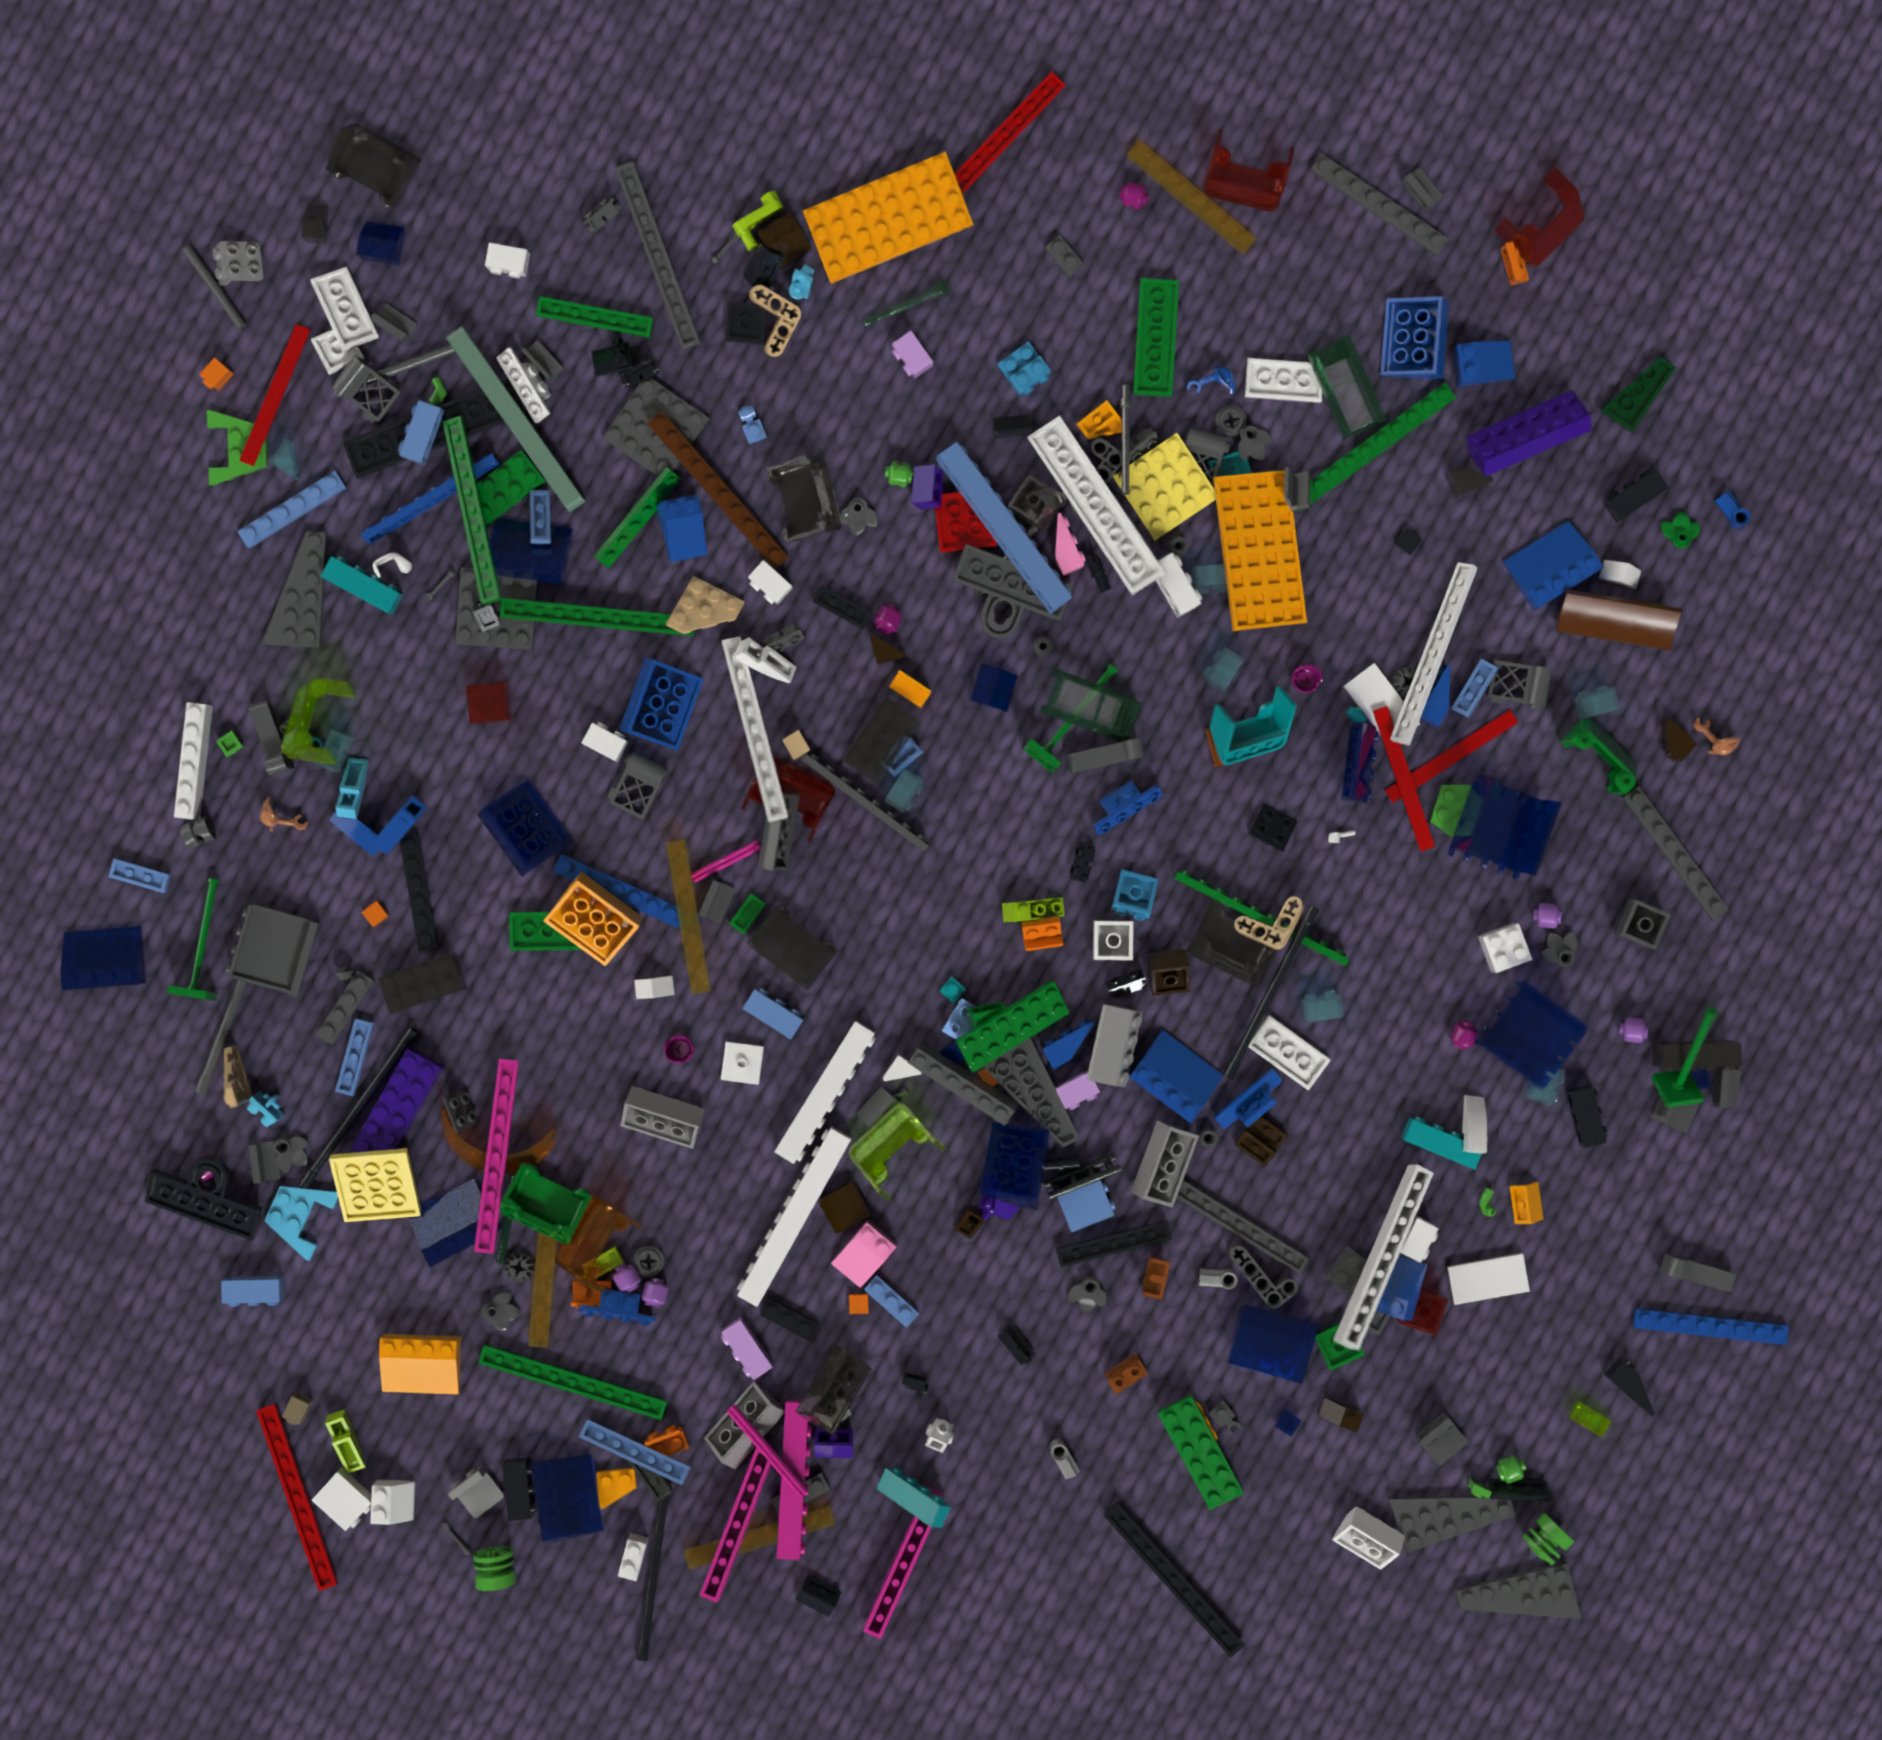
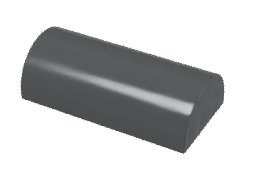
[758,792,800,871]

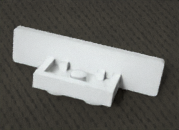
[497,348,551,423]

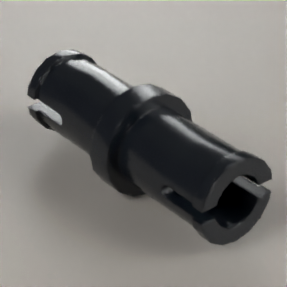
[1085,553,1112,593]
[1041,1157,1080,1172]

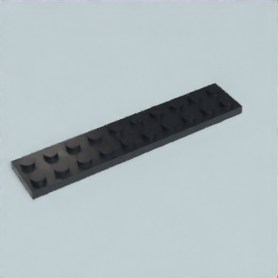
[342,379,529,479]

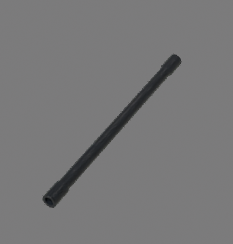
[1222,904,1320,1080]
[298,1027,418,1189]
[636,1478,672,1661]

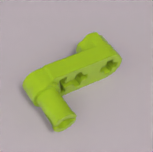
[732,190,785,251]

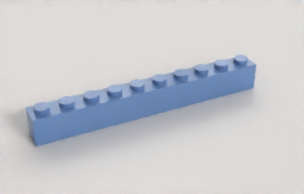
[936,442,1072,615]

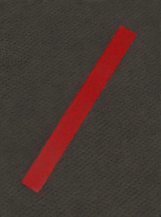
[239,324,311,467]
[1373,706,1435,852]
[1384,710,1518,803]

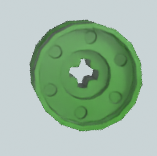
[1522,1512,1575,1565]
[473,1546,516,1591]

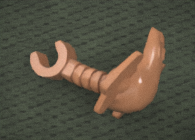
[1693,717,1740,756]
[260,797,308,832]

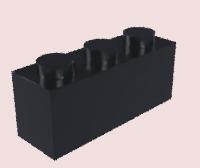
[1604,469,1669,523]
[1566,1085,1608,1148]
[503,1457,537,1521]

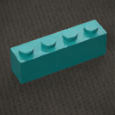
[320,556,403,615]
[1401,1116,1482,1170]
[876,1467,951,1528]

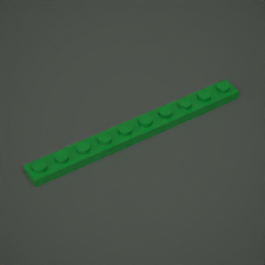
[1299,382,1456,512]
[442,416,502,605]
[500,598,694,637]
[1173,870,1349,966]
[478,1344,668,1420]

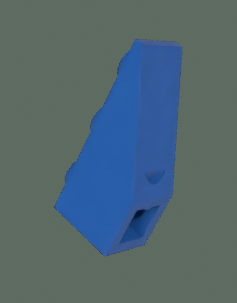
[1420,665,1451,727]
[372,795,428,855]
[1042,1019,1094,1069]

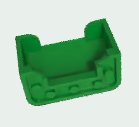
[1559,718,1638,795]
[500,1163,592,1245]

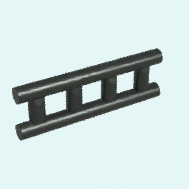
[1043,1153,1122,1200]

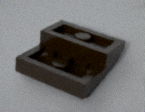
[1234,1115,1289,1167]
[818,1181,872,1234]

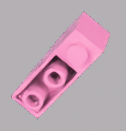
[1054,512,1086,577]

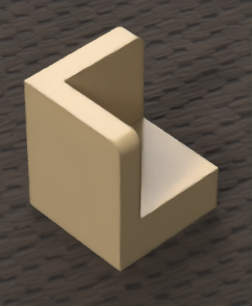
[783,730,811,760]

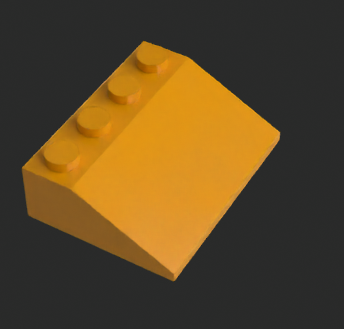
[544,872,643,966]
[379,1334,461,1394]

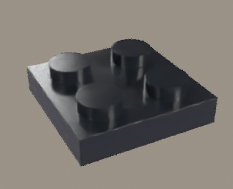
[725,302,767,345]

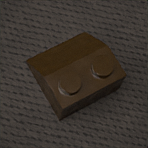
[757,212,812,270]
[1148,949,1190,996]

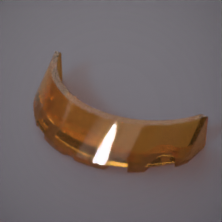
[441,1107,558,1175]

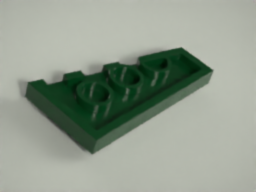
[1600,357,1676,432]

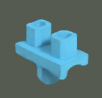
[789,265,814,299]
[247,1091,285,1127]

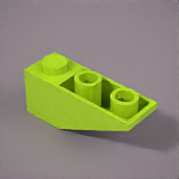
[1002,897,1065,922]

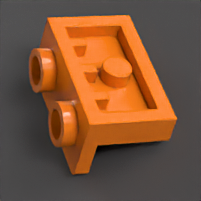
[1500,241,1529,286]
[1021,916,1063,951]
[571,1280,612,1309]
[644,1425,690,1456]

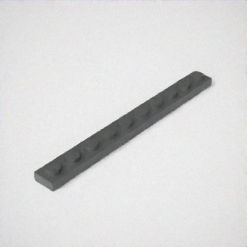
[615,161,701,350]

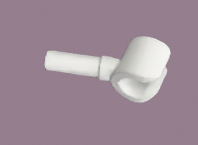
[1328,830,1355,843]

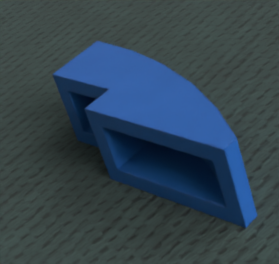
[329,811,380,856]

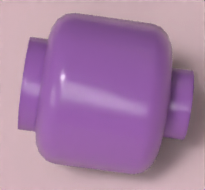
[1533,903,1562,928]
[1620,1017,1649,1043]
[612,1263,641,1293]
[641,1278,669,1308]

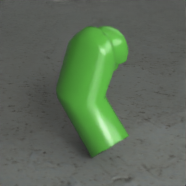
[429,377,447,406]
[1479,1187,1496,1217]

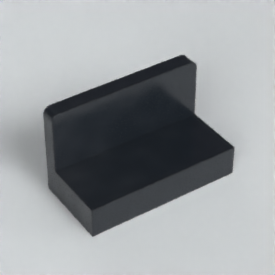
[743,243,784,289]
[993,414,1034,439]
[795,1574,842,1617]

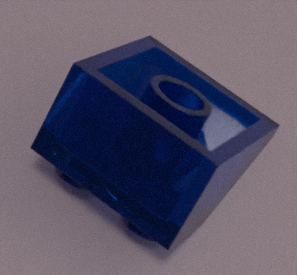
[356,221,405,266]
[970,663,1018,712]

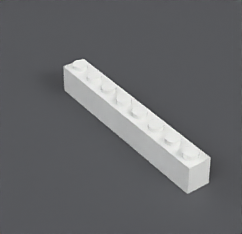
[775,1020,876,1164]

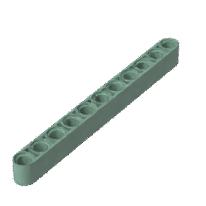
[446,326,586,512]

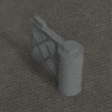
[332,355,402,423]
[1186,427,1231,488]
[1487,660,1552,710]
[607,752,669,820]

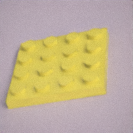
[1113,433,1216,541]
[329,1148,422,1222]

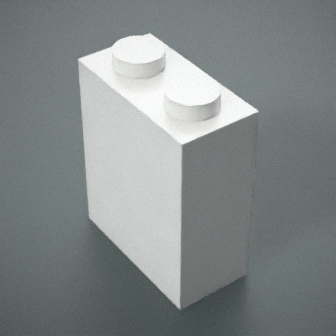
[312,1468,372,1531]

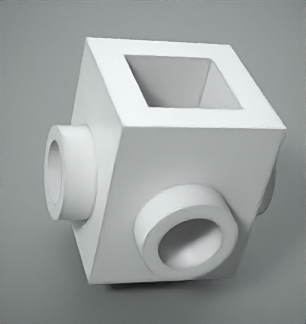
[925,1418,955,1453]

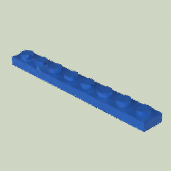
[361,454,500,545]
[553,854,701,935]
[1633,1308,1789,1345]

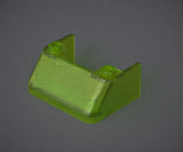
[281,678,356,765]
[849,1104,946,1200]

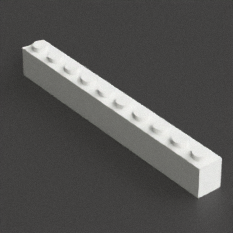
[737,1126,852,1307]
[1333,1164,1434,1350]

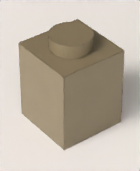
[282,1392,314,1425]

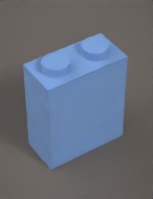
[1057,1180,1116,1233]

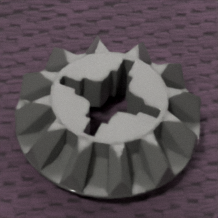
[1216,405,1246,436]
[1392,667,1416,698]
[633,1245,664,1277]
[504,1252,535,1283]

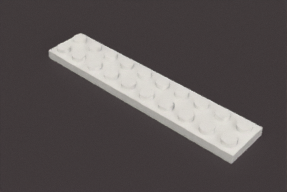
[1027,416,1165,595]

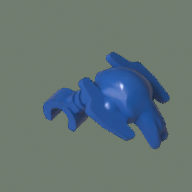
[1186,364,1235,396]

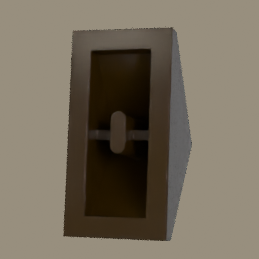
[870,634,906,665]
[955,1204,986,1239]

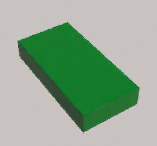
[729,893,767,935]

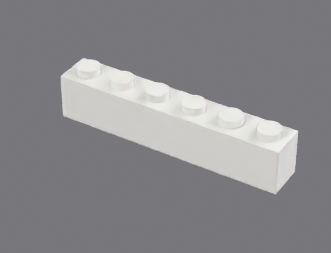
[174,702,213,820]

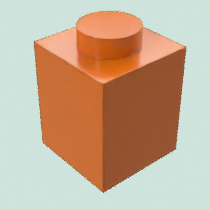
[199,357,234,391]

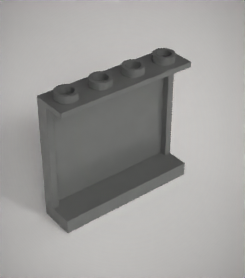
[226,903,319,997]

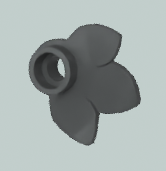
[1238,425,1272,461]
[840,497,878,536]
[1541,932,1578,967]
[274,1136,308,1173]
[1068,1276,1107,1314]
[482,1292,521,1331]

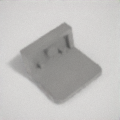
[213,241,263,286]
[448,1465,504,1518]

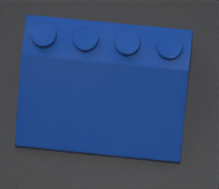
[1380,296,1449,379]
[1503,521,1604,610]
[619,657,704,751]
[1129,1029,1223,1123]

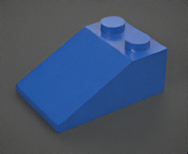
[1453,341,1515,387]
[656,495,707,563]
[1375,1255,1427,1321]

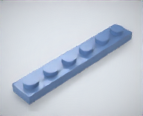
[237,471,347,549]
[579,1419,691,1485]

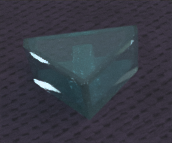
[269,439,300,480]

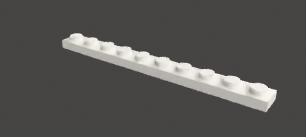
[1390,562,1477,746]
[722,637,788,822]

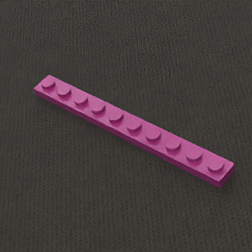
[474,1058,519,1254]

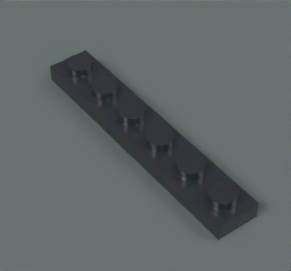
[399,835,439,951]
[1056,1220,1172,1268]

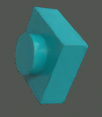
[1344,707,1367,725]
[939,977,966,1003]

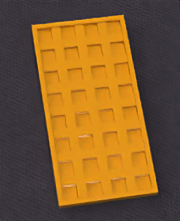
[803,151,974,284]
[1213,470,1307,631]

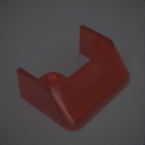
[1204,129,1294,212]
[1494,167,1585,267]
[741,758,835,842]

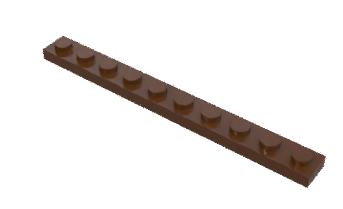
[647,411,789,570]

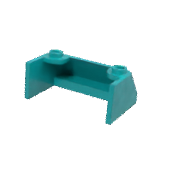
[1210,686,1297,765]

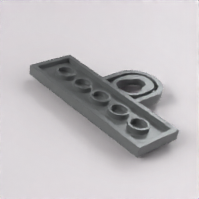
[952,544,1073,639]

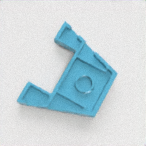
[264,1185,339,1261]

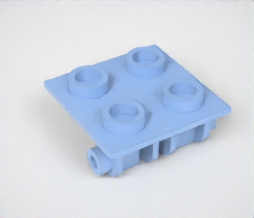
[942,998,976,1039]

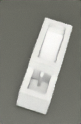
[734,638,796,683]
[1462,1095,1487,1154]

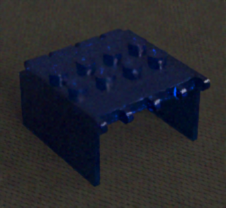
[1448,775,1562,880]
[1474,981,1589,1092]

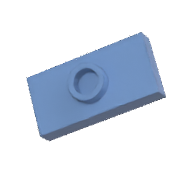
[882,737,923,777]

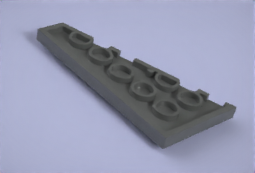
[262,531,327,648]
[983,1038,1080,1147]
[1387,1496,1516,1553]
[1455,1561,1581,1619]

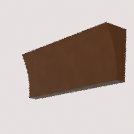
[1555,589,1682,651]

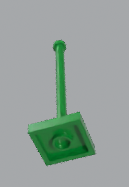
[1022,664,1118,773]
[167,878,220,1001]
[1651,1006,1718,1108]

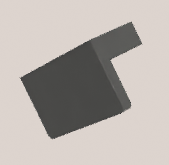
[1401,168,1443,212]
[370,304,418,344]
[521,340,565,382]
[1284,467,1311,511]
[698,880,735,923]
[1714,1068,1741,1108]
[857,1086,904,1134]
[249,1141,281,1184]

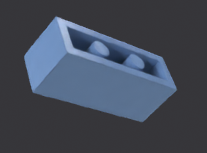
[398,400,444,466]
[742,988,804,1039]
[221,1276,285,1307]

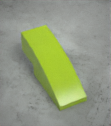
[325,1409,366,1474]

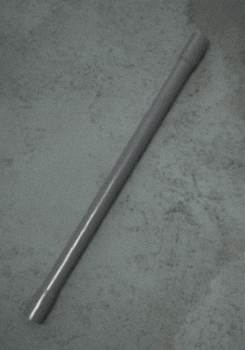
[195,980,247,1095]

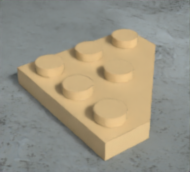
[666,576,745,634]
[224,1045,253,1108]

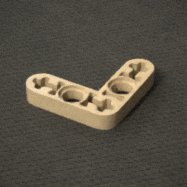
[749,285,801,357]
[1234,896,1304,950]

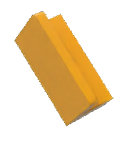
[889,670,931,708]
[1509,1182,1543,1224]

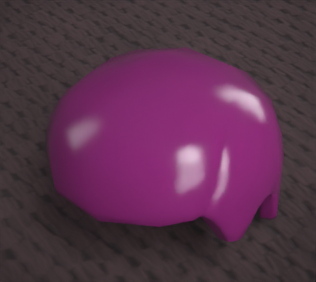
[1291,664,1323,693]
[663,1035,695,1064]

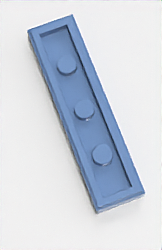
[335,1017,375,1096]

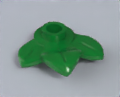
[1661,511,1700,549]

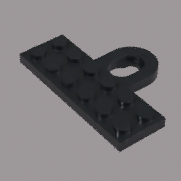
[145,1156,263,1241]

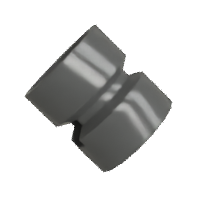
[180,816,217,849]

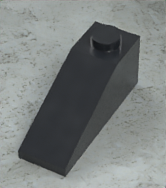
[1604,1358,1655,1416]

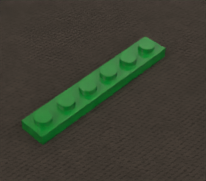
[536,296,654,338]
[594,467,681,569]

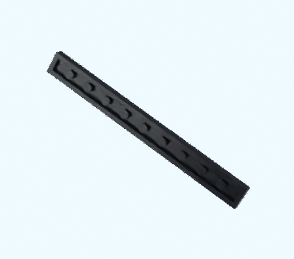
[1103,1501,1245,1658]

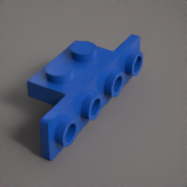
[1093,781,1163,836]
[1214,1069,1282,1129]
[577,1289,656,1326]

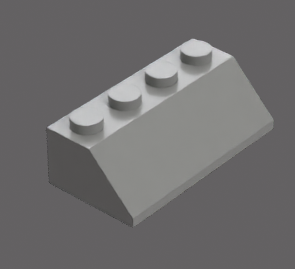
[1087,1004,1142,1087]
[620,1086,705,1149]
[1131,1120,1199,1208]
[704,1381,785,1469]

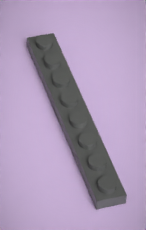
[1310,153,1449,257]
[801,753,929,852]
[1621,786,1729,921]

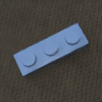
[530,490,551,544]
[1451,659,1498,719]
[108,858,171,893]
[864,1274,919,1328]

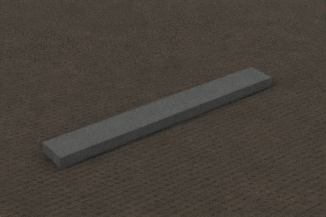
[1176,1179,1310,1274]

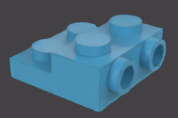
[997,341,1051,396]
[1111,870,1159,921]

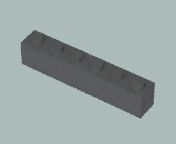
[908,1041,1018,1126]

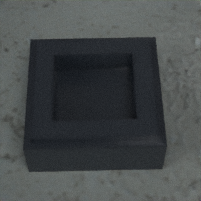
[1395,528,1423,555]

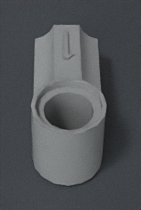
[1199,1268,1238,1289]
[1049,1439,1080,1479]

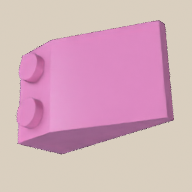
[831,1219,897,1288]

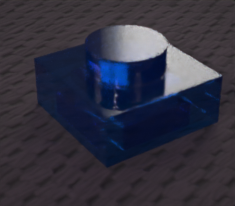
[940,1041,964,1064]
[1689,1068,1711,1089]
[1274,1409,1301,1437]

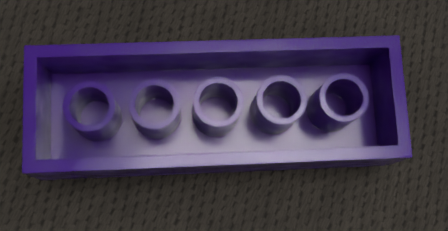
[1466,390,1591,477]
[350,1047,445,1153]

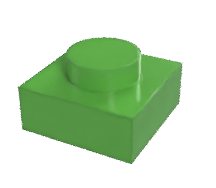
[216,730,244,757]
[1467,1479,1492,1499]

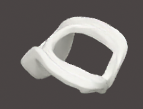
[373,553,412,578]

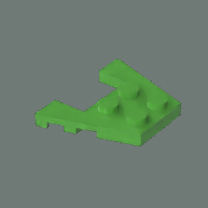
[207,410,268,486]
[1429,784,1503,856]

